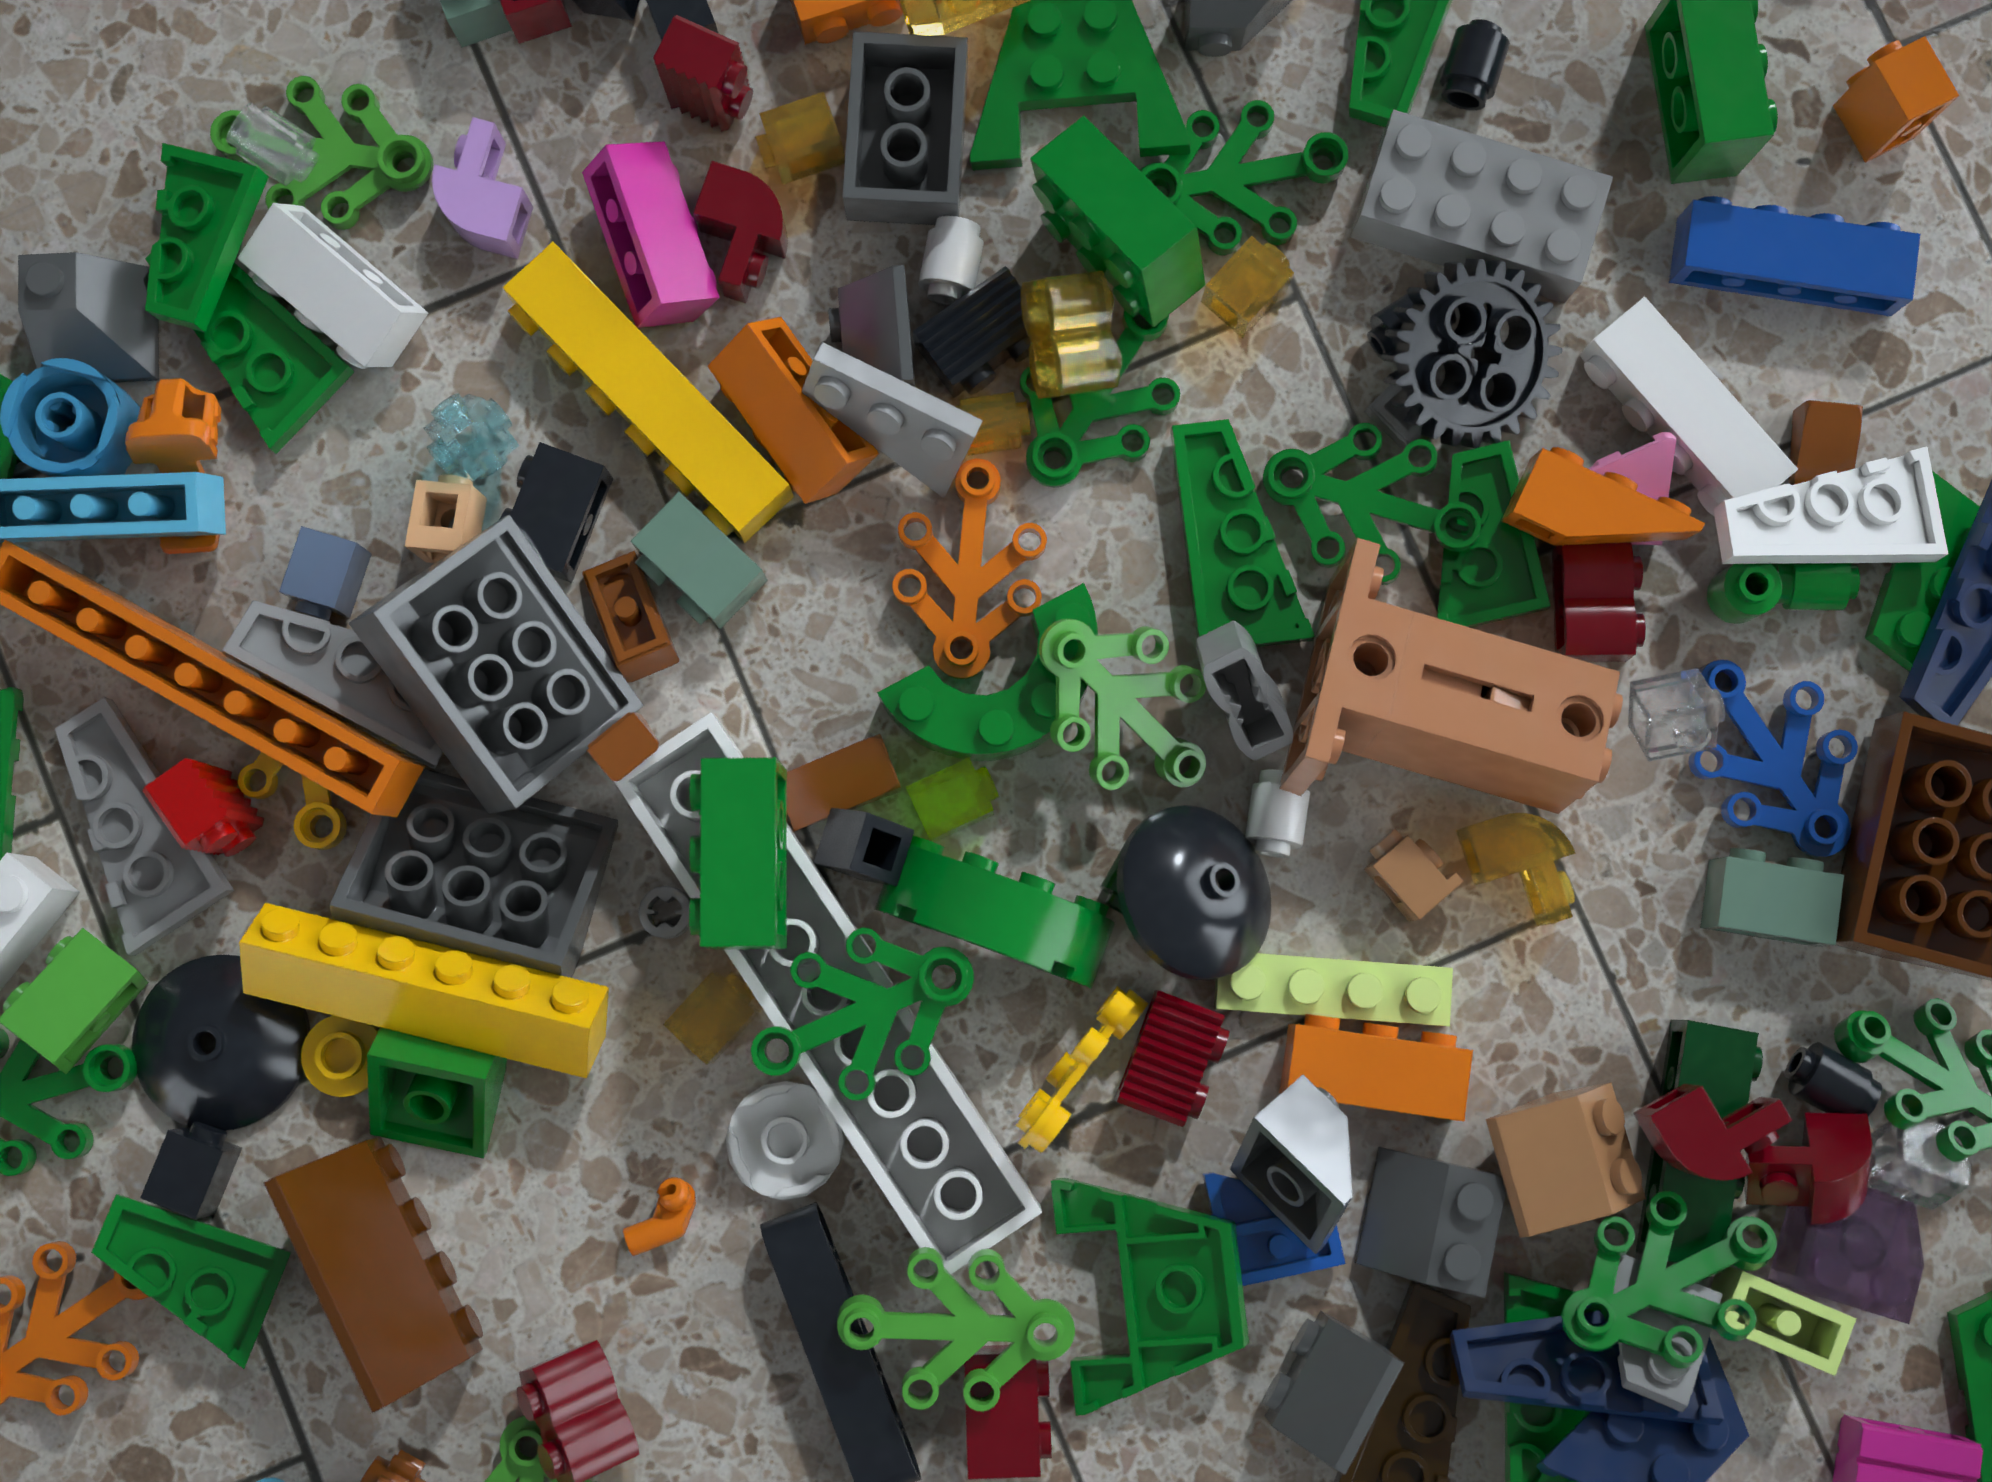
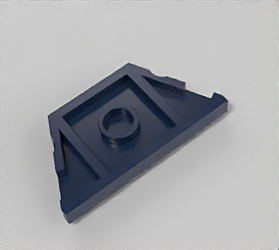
[1536,1336,1750,1482]

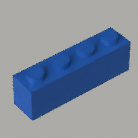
[1669,196,1921,317]

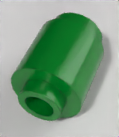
[1772,563,1860,611]
[1707,564,1782,624]

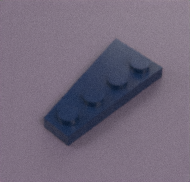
[1449,1311,1724,1425]

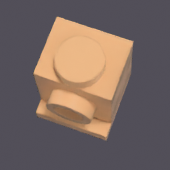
[405,474,487,563]

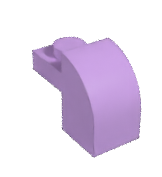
[432,117,533,259]

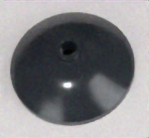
[1117,805,1271,980]
[132,955,310,1131]

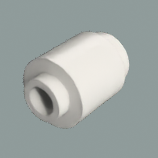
[918,216,984,306]
[1245,769,1310,858]

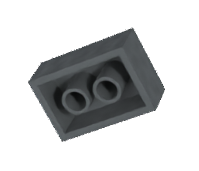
[843,31,968,225]

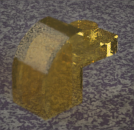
[1456,813,1576,926]

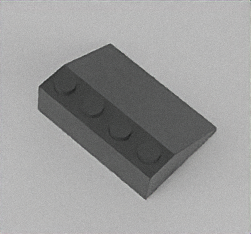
[349,515,644,814]
[330,769,618,978]

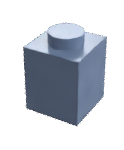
[279,526,372,621]

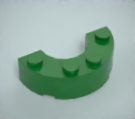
[877,583,1098,761]
[875,835,1115,989]

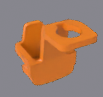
[125,378,221,554]

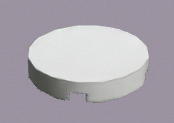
[726,1080,845,1200]

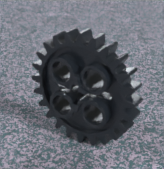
[1382,258,1562,448]

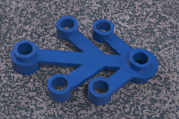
[1688,660,1858,857]

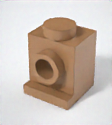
[1364,828,1464,922]

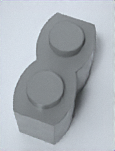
[1196,620,1293,761]

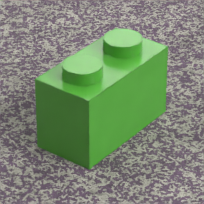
[0,927,149,1074]

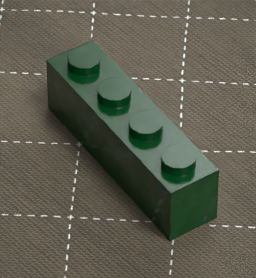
[1636,1020,1763,1271]

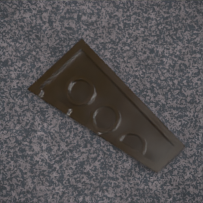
[1334,1280,1471,1482]

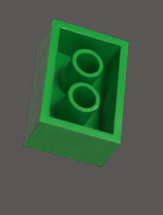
[1644,0,1778,184]
[1030,115,1206,327]
[689,757,787,950]

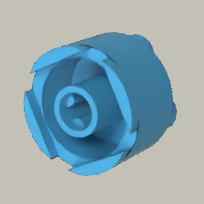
[0,358,140,477]

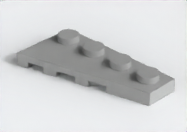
[55,697,235,956]

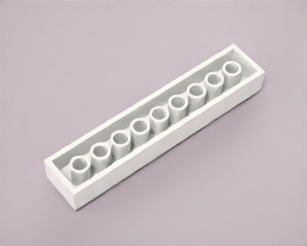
[614,712,1042,1274]

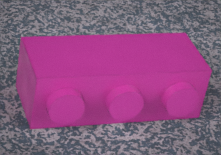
[582,141,720,328]

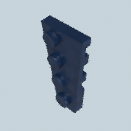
[1899,479,1992,725]

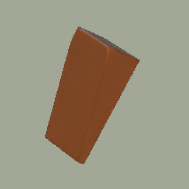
[1788,400,1863,485]
[582,550,680,682]
[586,712,659,782]
[787,734,902,832]

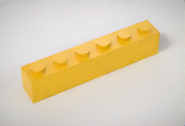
[502,242,794,543]
[239,903,609,1079]

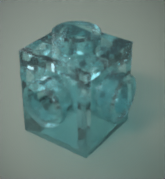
[423,393,520,481]

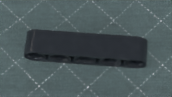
[760,1202,921,1482]

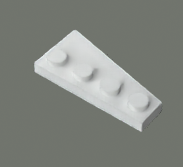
[1713,447,1948,564]

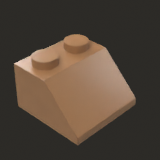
[1486,1082,1646,1238]

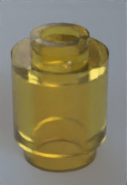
[955,391,1031,456]

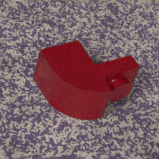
[693,161,788,304]
[1633,1084,1793,1180]
[1744,1112,1872,1225]

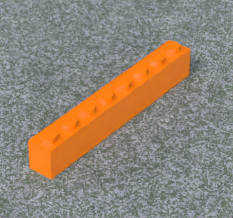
[0,539,425,818]

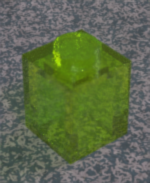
[906,757,1000,843]

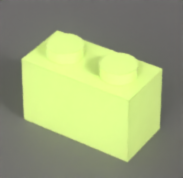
[1710,1266,1856,1376]

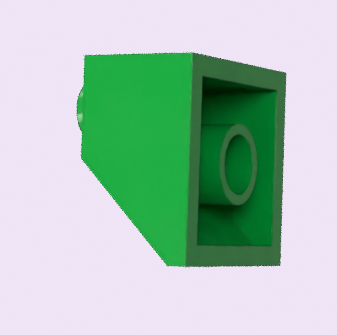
[367,1027,507,1159]

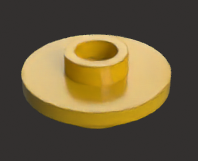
[301,1016,378,1097]

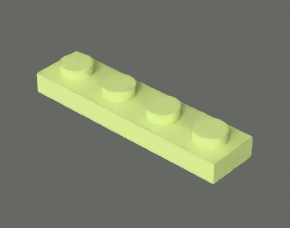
[1214,953,1453,1026]

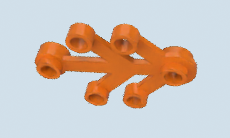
[892,458,1047,679]
[0,1241,149,1415]

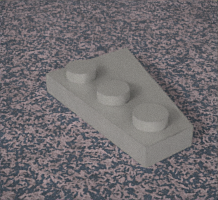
[801,342,983,498]

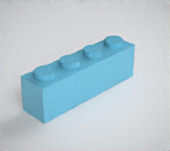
[0,472,226,543]

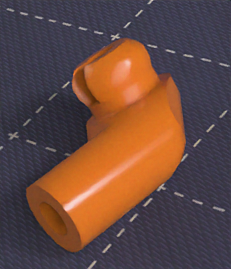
[623,1177,696,1256]

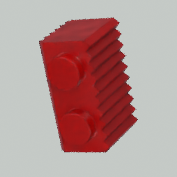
[142,758,264,857]

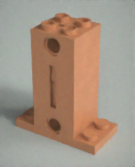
[1279,538,1623,814]

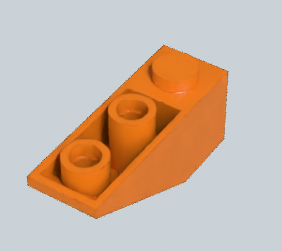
[1501,447,1705,545]

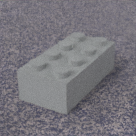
[1350,109,1613,303]

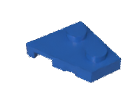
[1202,1172,1346,1286]

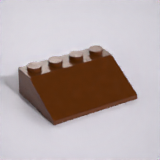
[1836,711,1992,981]
[264,1137,483,1413]

